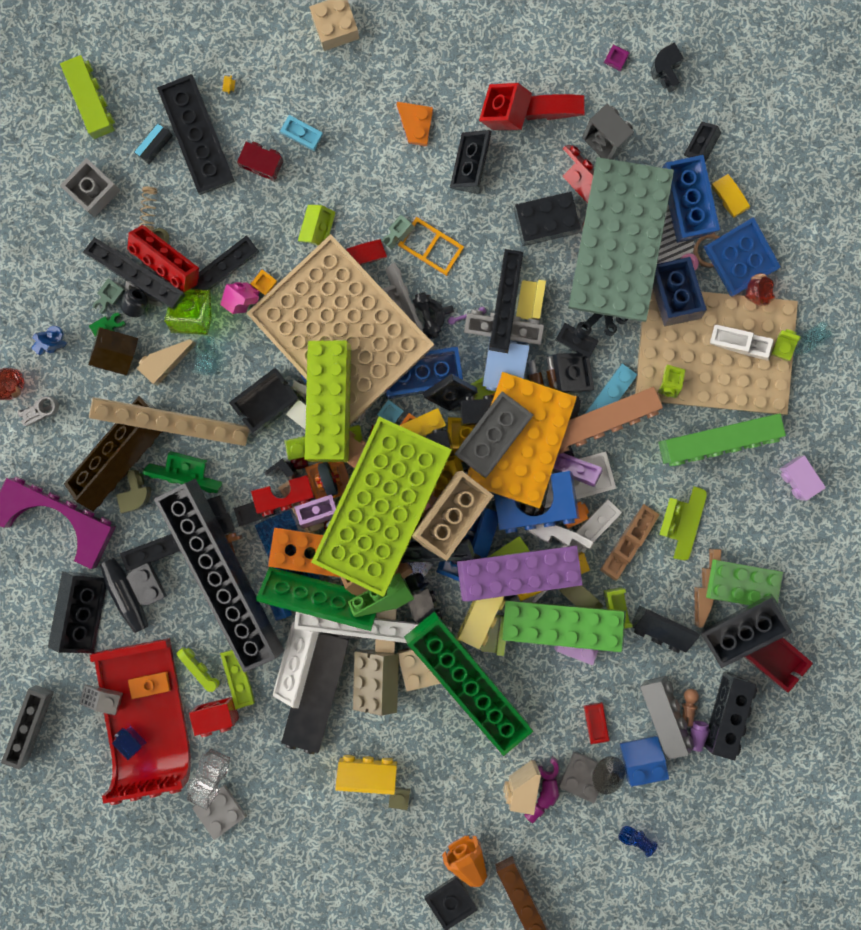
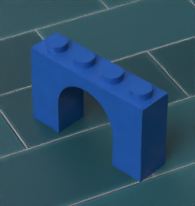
[494,471,580,533]

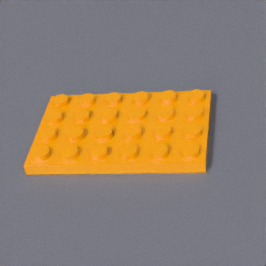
[467,372,577,509]

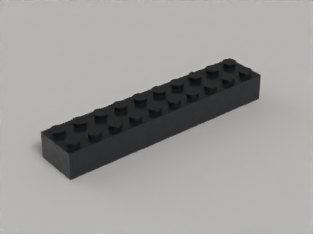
[154,478,284,672]

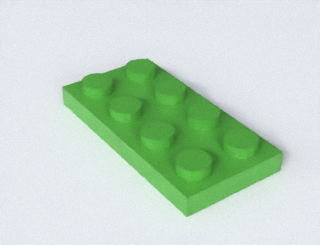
[706,559,783,605]

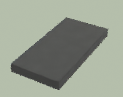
[454,391,533,478]

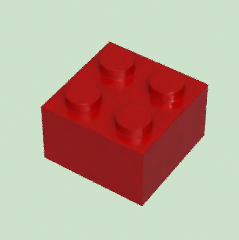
[479,83,532,130]
[189,697,239,737]

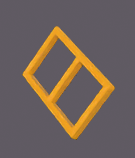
[398,217,464,276]

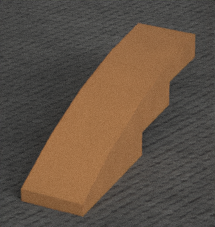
[600,504,660,581]
[694,549,721,627]

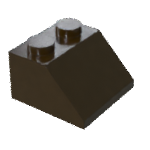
[88,327,138,376]

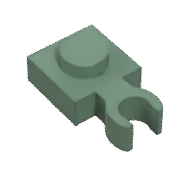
[382,215,415,249]
[93,278,125,314]

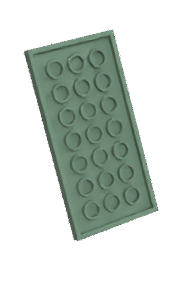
[568,157,674,322]

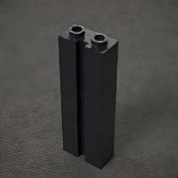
[281,632,350,754]

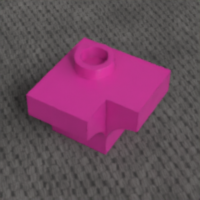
[220,282,260,314]

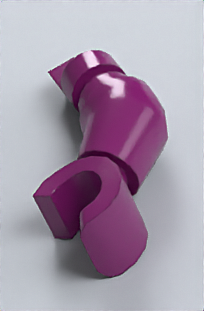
[524,756,560,824]

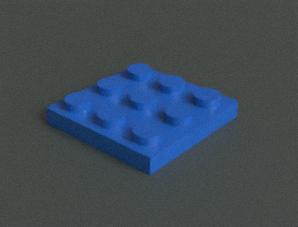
[704,217,781,297]

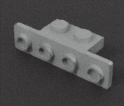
[382,263,423,332]

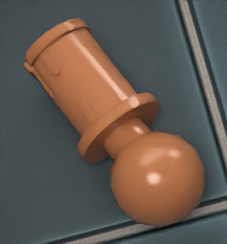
[682,689,699,726]

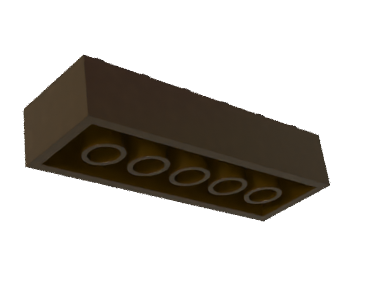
[64,396,163,512]

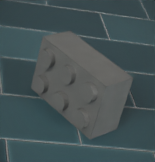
[582,103,634,160]

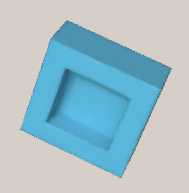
[377,399,404,423]

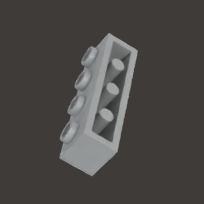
[464,309,544,345]

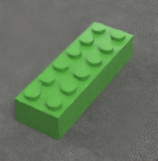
[658,413,786,466]
[502,600,626,652]

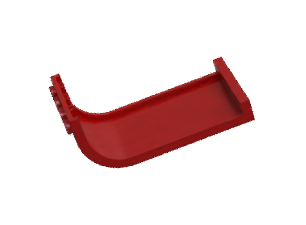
[89,638,191,805]

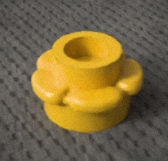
[222,75,236,94]

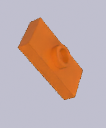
[128,671,171,699]

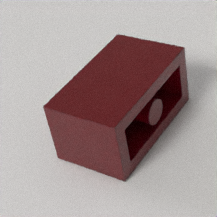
[237,141,283,182]

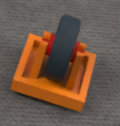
[305,462,350,500]

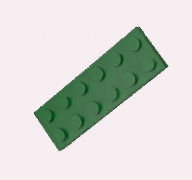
[257,567,377,631]

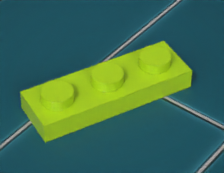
[220,650,255,709]

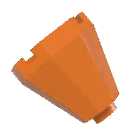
[442,836,487,887]

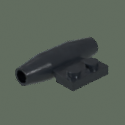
[100,558,167,633]

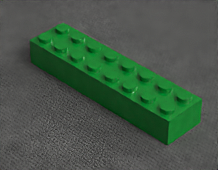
[404,611,534,756]

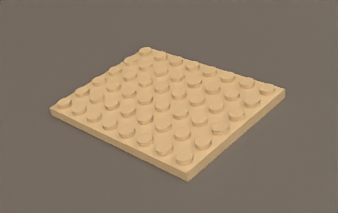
[246,234,435,425]
[635,288,798,415]

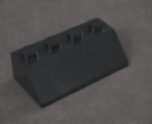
[48,571,106,654]
[701,594,792,668]

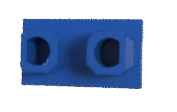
[31,326,67,356]

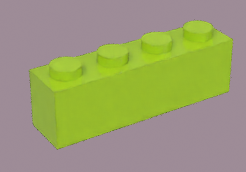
[60,55,115,139]

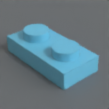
[280,115,323,151]

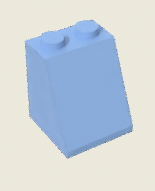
[483,340,529,391]

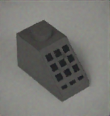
[79,684,123,715]

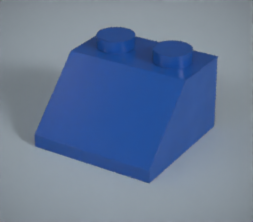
[620,736,669,787]

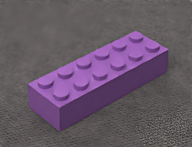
[457,546,583,602]

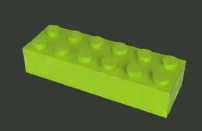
[305,340,351,462]

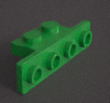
[143,451,223,493]

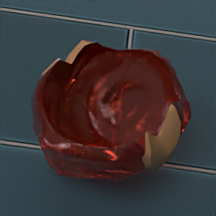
[745,273,775,306]
[0,368,25,400]

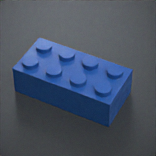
[386,346,463,399]

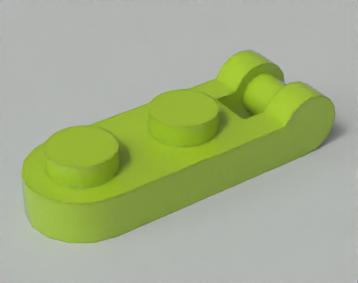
[177,647,220,692]

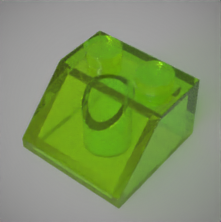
[164,289,212,335]

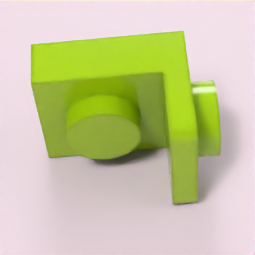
[771,329,801,361]
[658,364,685,398]

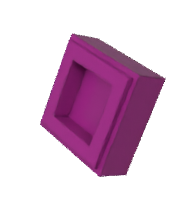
[604,44,630,71]

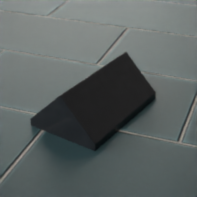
[450,130,492,194]

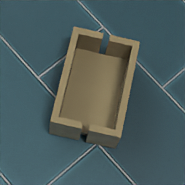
[353,650,399,716]

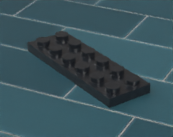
[157,74,235,195]

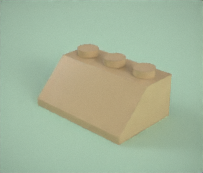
[503,760,541,815]

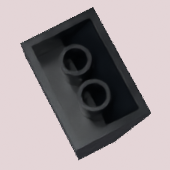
[632,605,700,653]

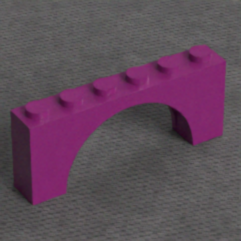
[0,476,116,569]

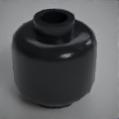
[120,289,148,318]

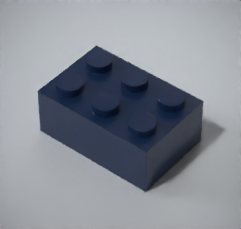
[653,257,707,327]

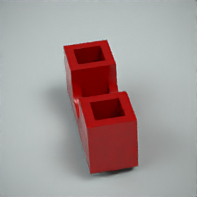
[251,475,314,517]

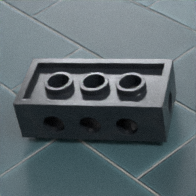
[704,672,757,761]

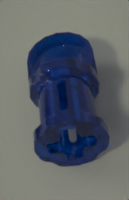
[618,826,658,857]

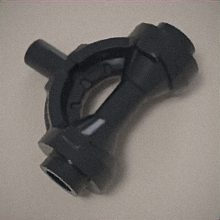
[412,292,454,339]

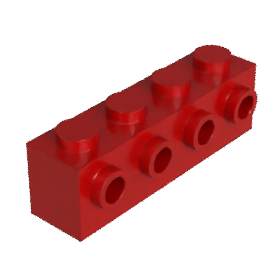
[127,225,199,293]

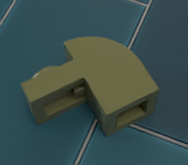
[116,470,151,513]
[559,585,604,609]

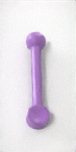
[448,307,486,325]

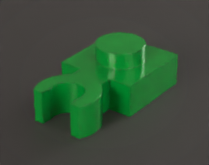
[89,312,126,336]

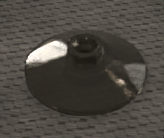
[592,756,625,795]

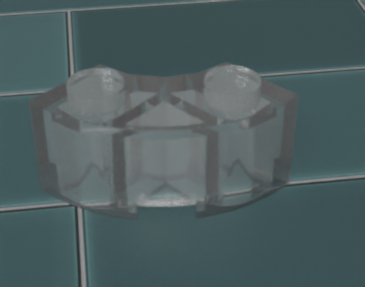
[186,749,230,810]

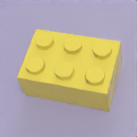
[457,596,506,650]

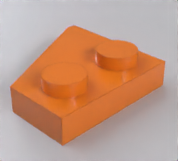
[396,102,433,146]

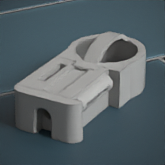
[18,396,59,426]

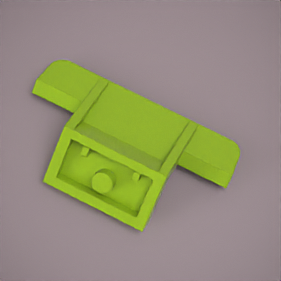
[659,486,707,561]

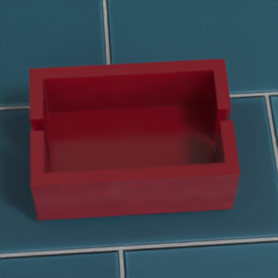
[744,638,813,693]

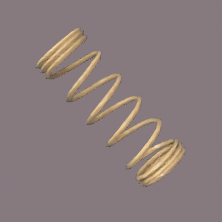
[139,186,158,231]

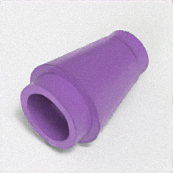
[691,721,710,752]

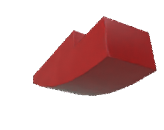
[525,94,585,121]

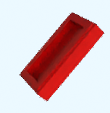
[583,702,610,745]

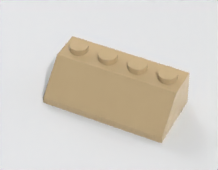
[412,471,494,561]

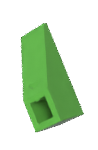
[348,573,414,617]

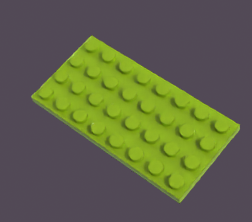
[311,416,452,597]

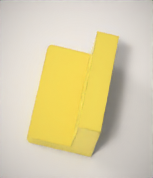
[516,280,546,320]

